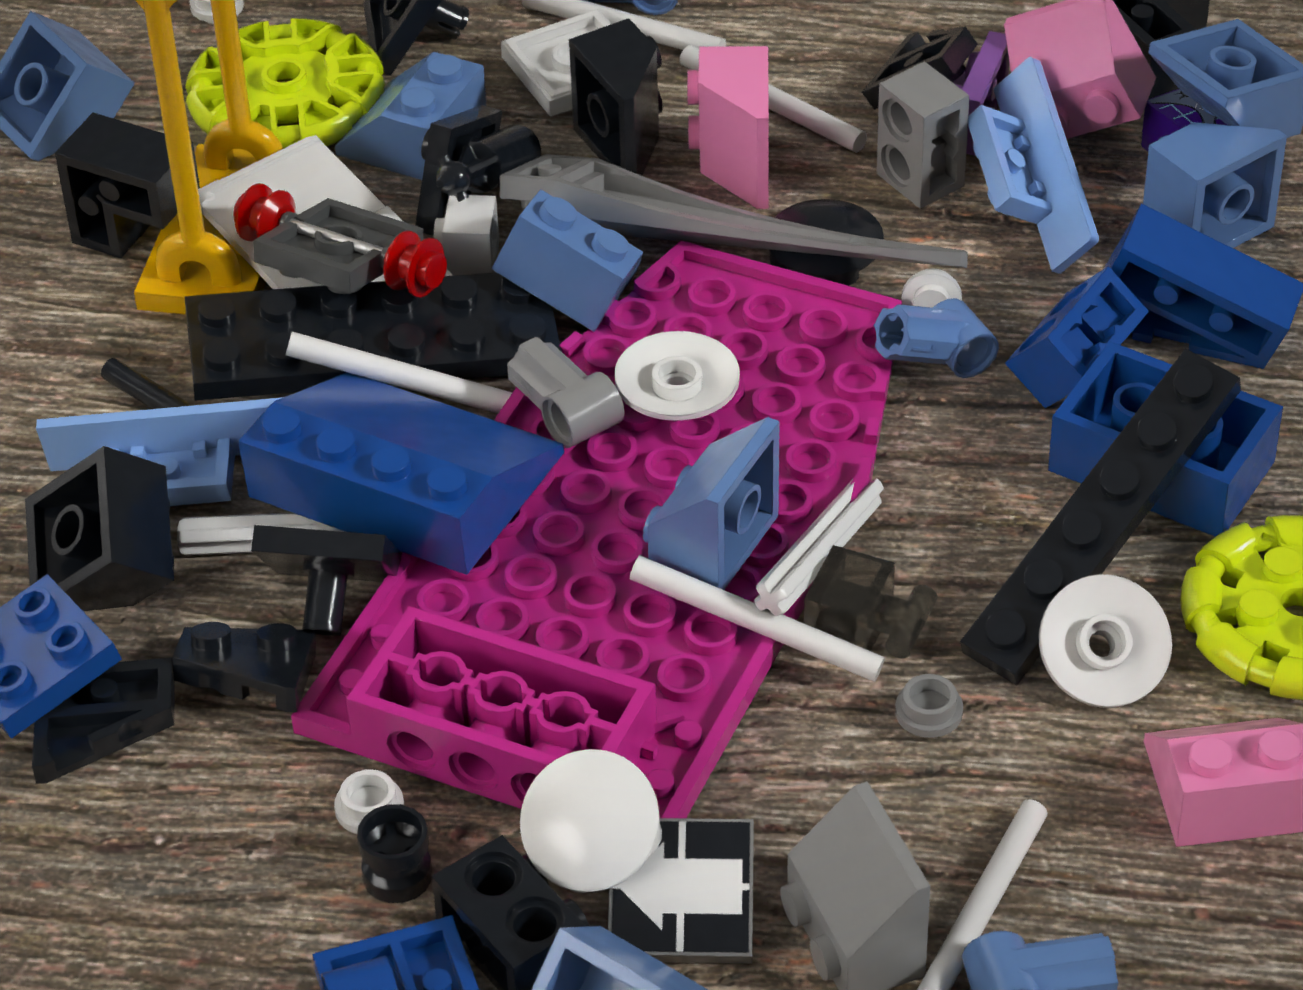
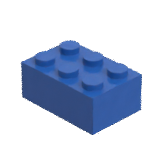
[1048,341,1283,537]

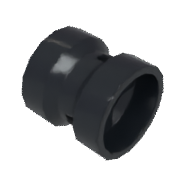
[357,804,432,903]

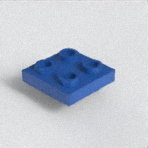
[0,574,122,739]
[312,915,479,990]

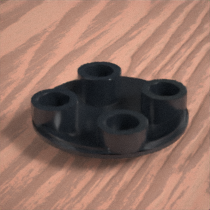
[769,199,884,286]

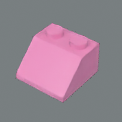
[1004,0,1156,139]
[687,46,769,209]
[1144,718,1303,847]

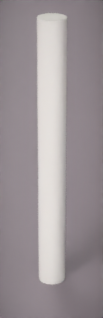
[522,0,726,50]
[680,45,867,153]
[285,332,513,414]
[630,555,885,682]
[917,800,1047,990]

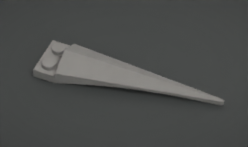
[500,154,968,268]

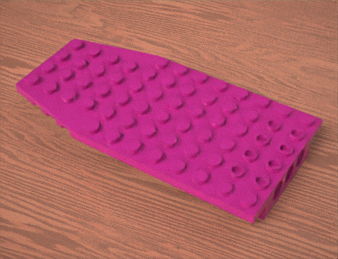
[291,241,902,818]

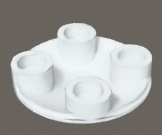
[520,749,662,893]

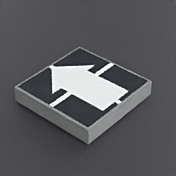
[608,818,754,964]

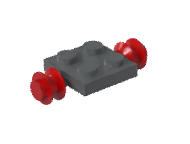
[233,183,447,297]

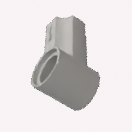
[507,337,625,448]

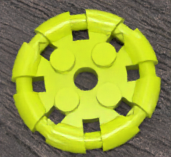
[185,18,385,149]
[1180,515,1303,700]

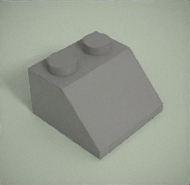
[780,781,930,990]

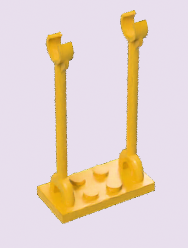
[134,0,283,315]

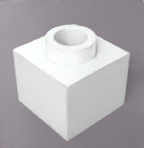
[434,195,499,276]

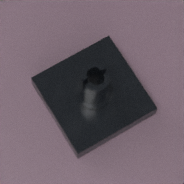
[363,0,469,76]
[251,525,402,636]

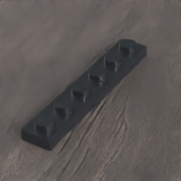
[960,348,1241,686]

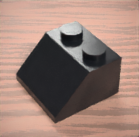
[569,18,663,176]
[25,446,174,611]

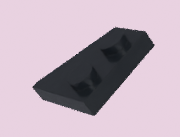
[415,105,503,236]
[172,622,316,712]
[32,657,175,784]

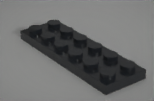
[185,272,562,401]

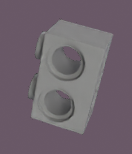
[877,61,969,209]

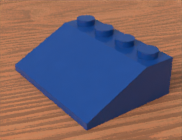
[238,372,564,575]

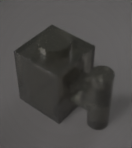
[804,545,938,658]

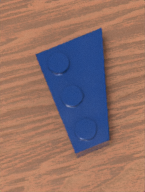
[1103,203,1303,369]

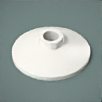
[614,331,740,421]
[1039,575,1172,708]

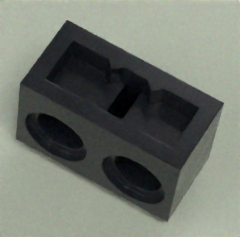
[431,835,589,990]

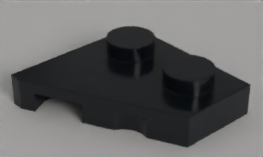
[862,26,978,110]

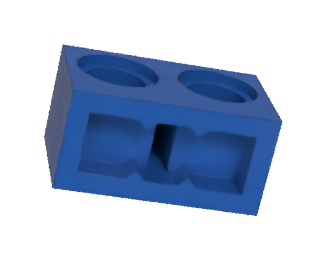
[1005,266,1149,409]

